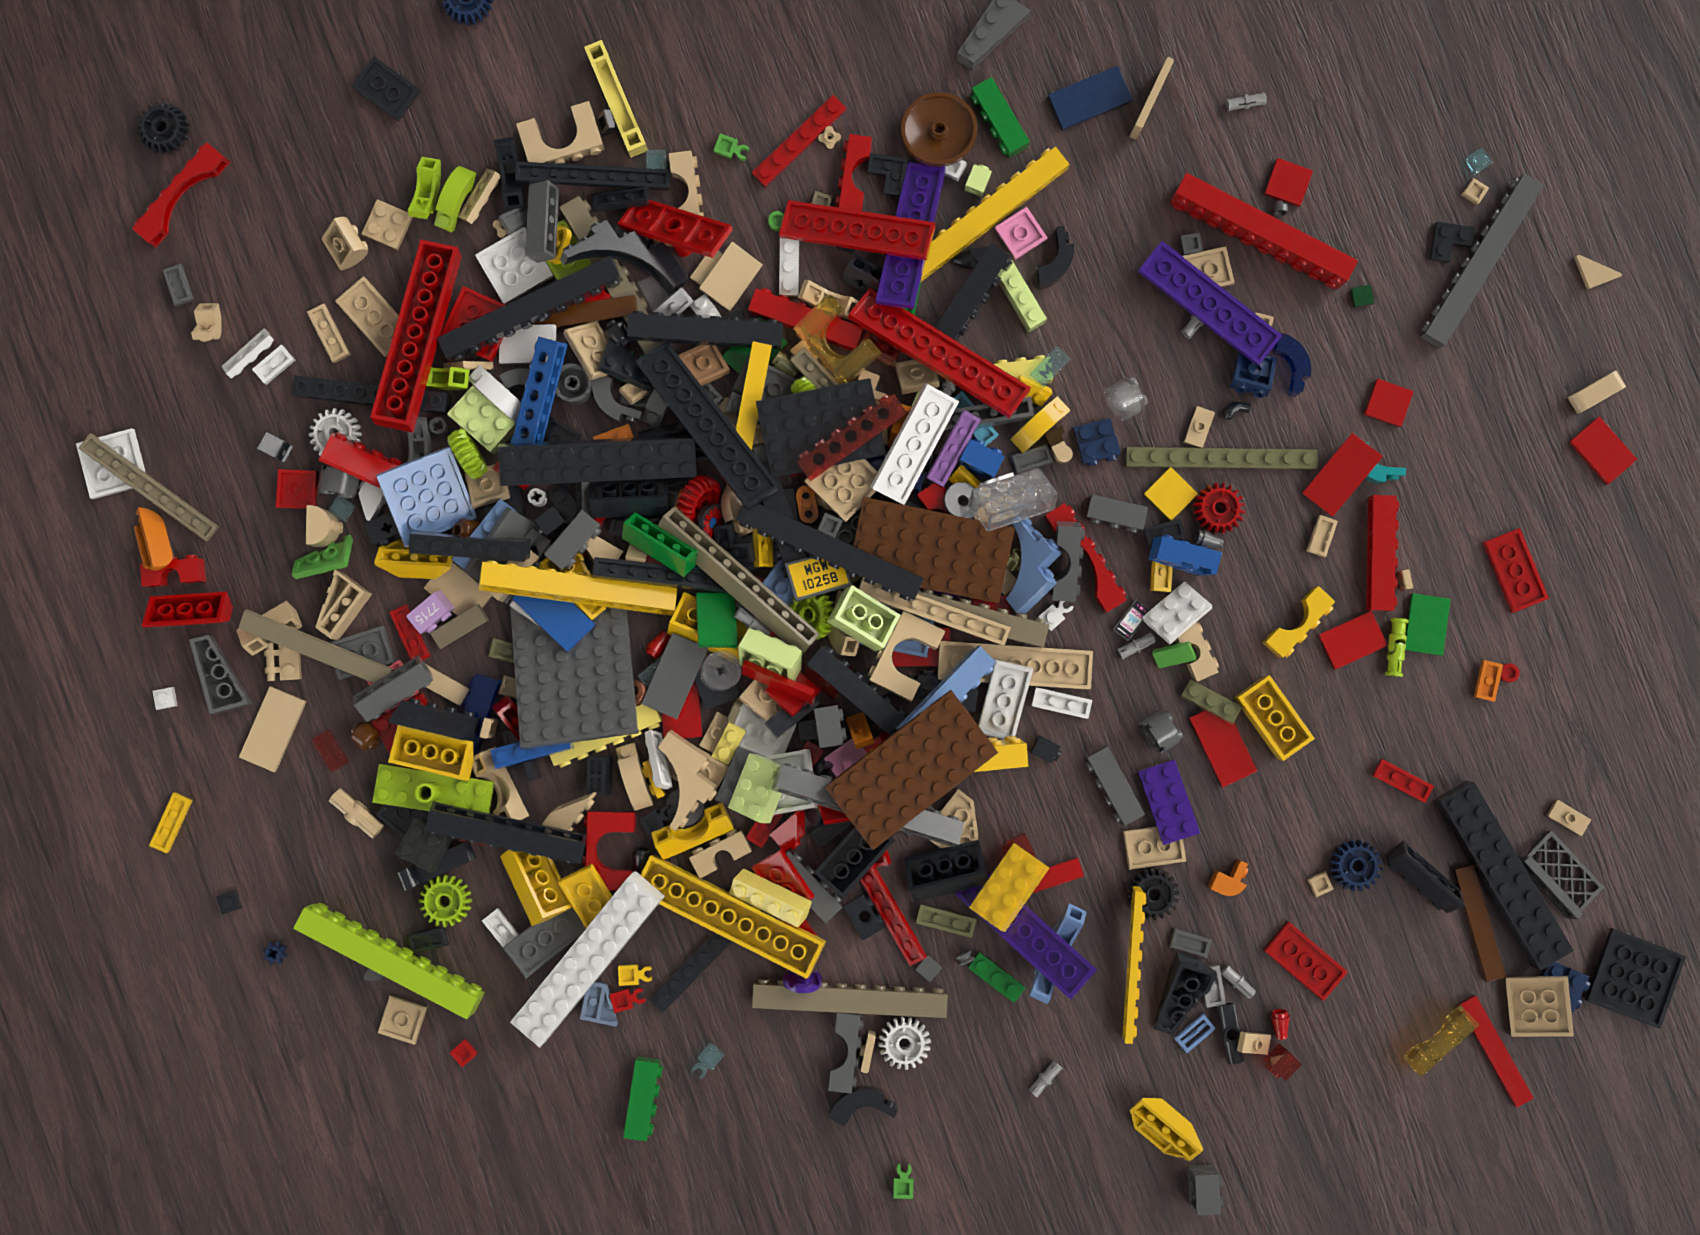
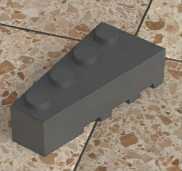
[956,0,1031,70]
[189,634,252,715]

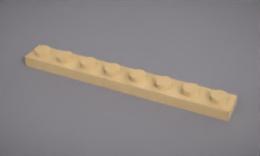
[859,577,1011,646]

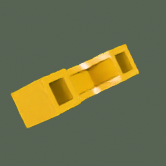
[1262,586,1335,658]
[651,802,734,860]

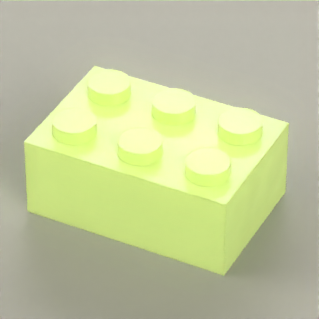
[447,386,516,455]
[827,585,901,652]
[738,628,802,681]
[728,753,782,823]

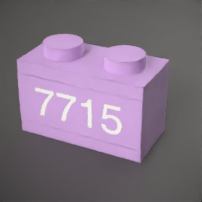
[406,590,455,634]

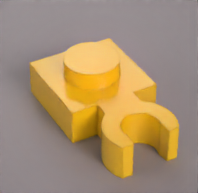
[618,964,653,986]

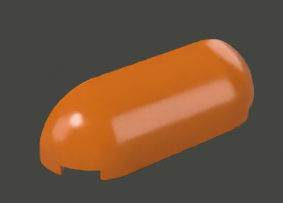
[134,507,173,571]

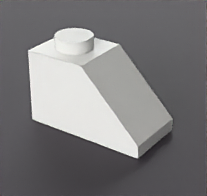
[358,480,386,521]

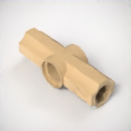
[329,788,385,839]

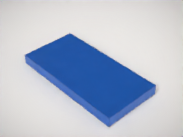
[512,595,595,653]

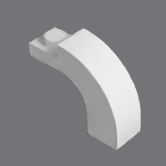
[469,365,521,423]

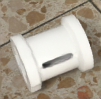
[528,488,548,507]

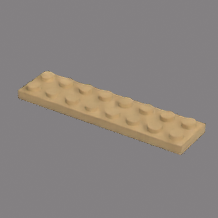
[938,641,1093,689]

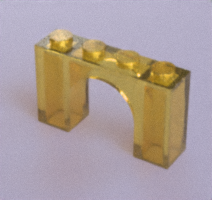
[794,295,881,384]

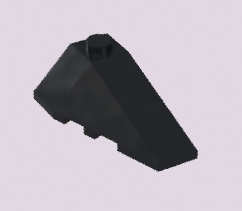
[1153,952,1217,1034]

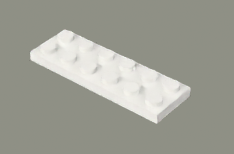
[870,383,959,505]

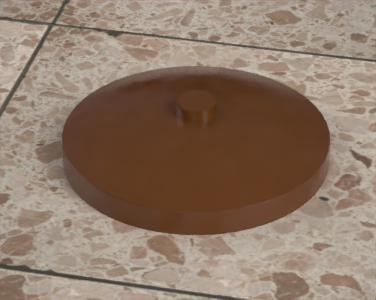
[901,92,977,167]

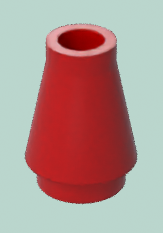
[645,631,671,660]
[1270,1009,1290,1040]

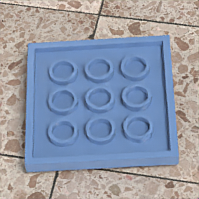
[376,446,477,547]

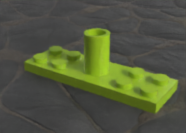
[373,764,494,813]

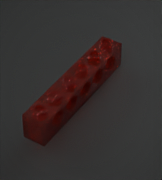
[797,394,907,482]

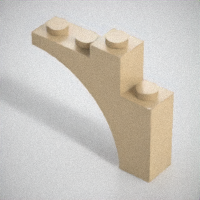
[658,730,717,831]

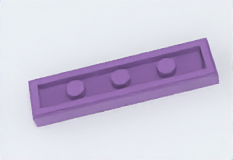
[926,409,981,487]

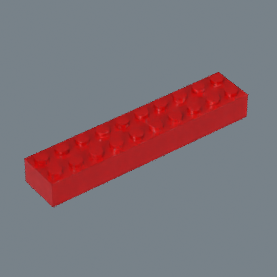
[1170,172,1358,289]
[370,240,462,433]

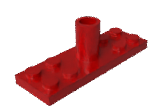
[617,200,733,258]

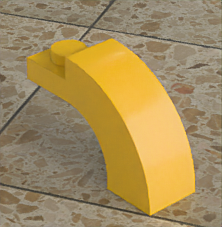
[1010,396,1070,453]

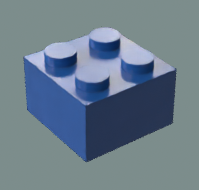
[958,438,1005,480]

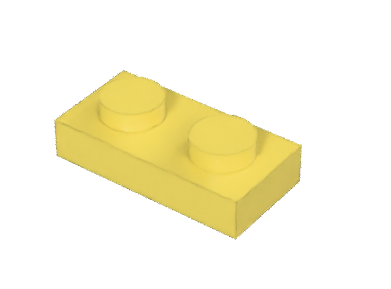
[711,722,747,765]

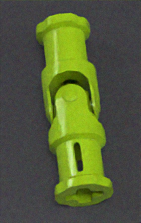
[1385,618,1408,677]

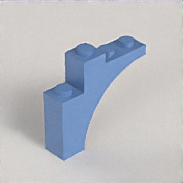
[1006,515,1062,614]
[1029,903,1087,1004]

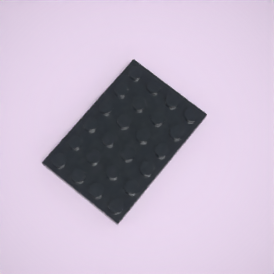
[756,378,886,478]

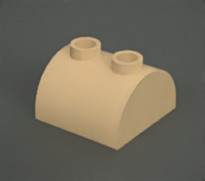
[321,217,368,271]
[306,505,343,547]

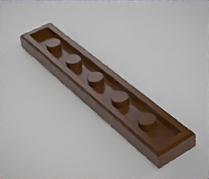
[533,295,638,328]
[1453,864,1506,982]

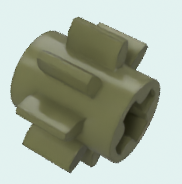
[1006,548,1022,572]

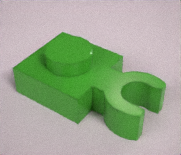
[714,133,749,161]
[893,1163,914,1199]

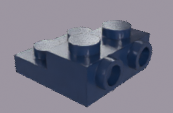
[1230,351,1277,398]
[1073,418,1121,467]
[1540,962,1590,1012]

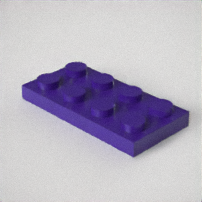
[1137,760,1200,845]

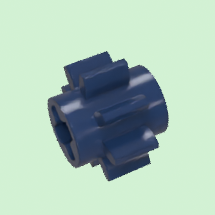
[262,940,288,965]

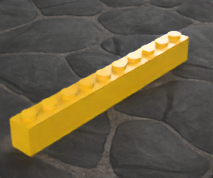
[920,146,1070,282]
[478,561,677,616]

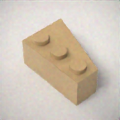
[315,570,372,640]

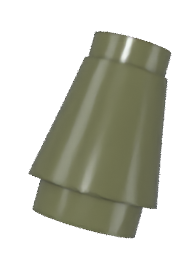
[771,351,799,377]

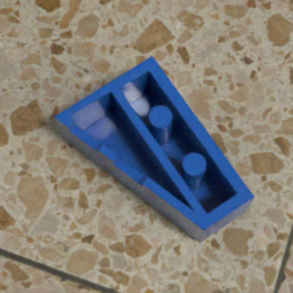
[1148,534,1222,576]

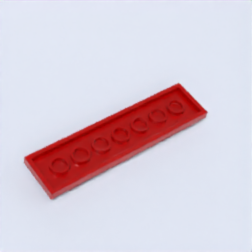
[779,200,936,261]

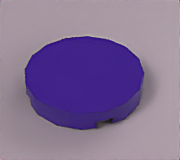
[783,970,822,993]

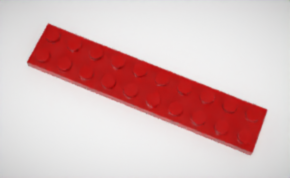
[848,288,1031,419]

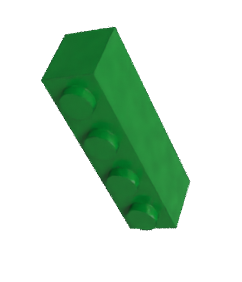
[970,77,1030,158]
[622,512,698,577]
[623,1056,663,1141]

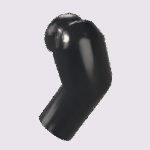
[1223,401,1251,420]

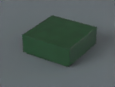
[1350,285,1374,308]

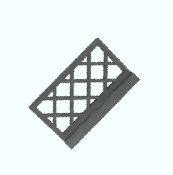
[1520,830,1604,919]

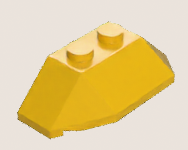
[374,539,454,579]
[1130,1098,1203,1161]

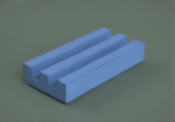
[1173,1012,1216,1053]

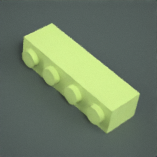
[999,260,1047,333]

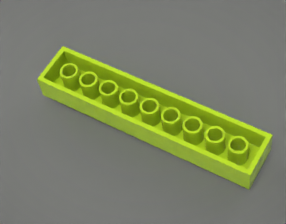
[293,902,485,1019]

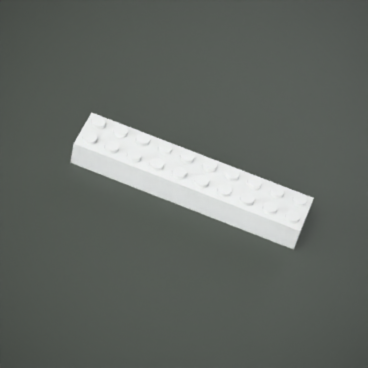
[510,871,665,1048]

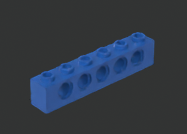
[511,336,568,443]

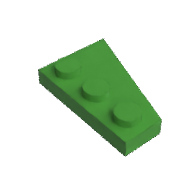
[292,534,353,579]

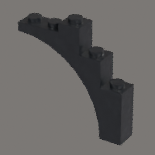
[560,220,689,295]

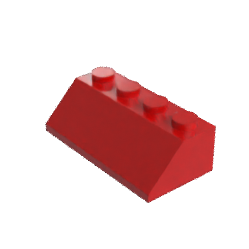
[319,432,402,489]
[142,592,233,628]

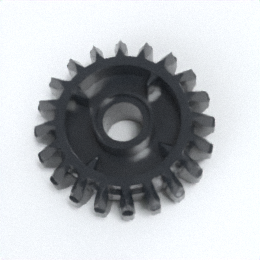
[136,102,190,155]
[1127,867,1180,920]

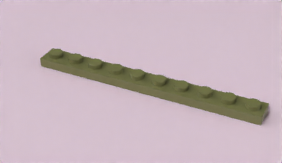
[1126,447,1318,470]

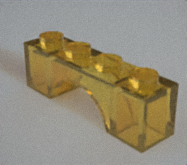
[1403,1005,1479,1077]

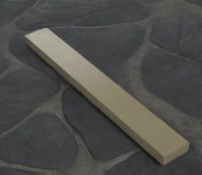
[78,433,219,542]
[238,609,393,683]

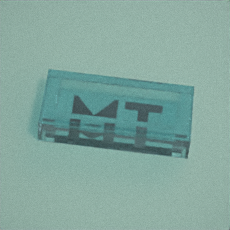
[1030,346,1071,387]

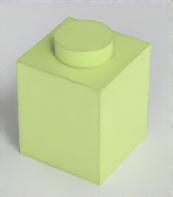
[965,164,992,197]

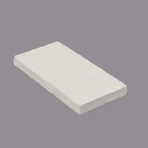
[978,659,1033,740]

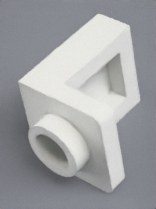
[690,294,722,318]

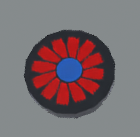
[697,503,724,540]

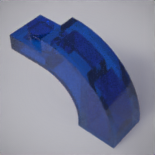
[1272,332,1312,397]

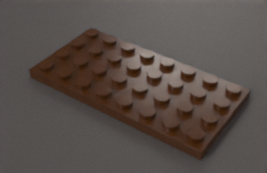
[853,497,1015,603]
[825,690,998,850]

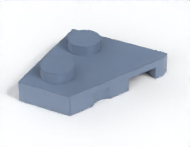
[580,981,618,1027]

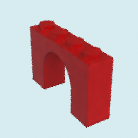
[583,811,636,891]

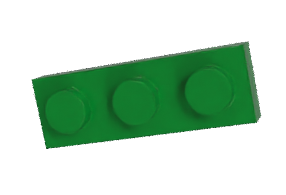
[968,952,1026,1003]

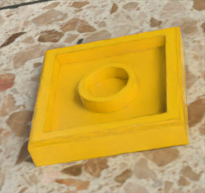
[1143,467,1198,521]

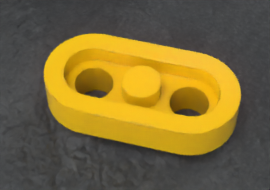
[548,225,572,265]

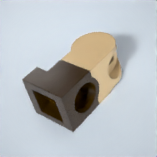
[1043,425,1073,464]

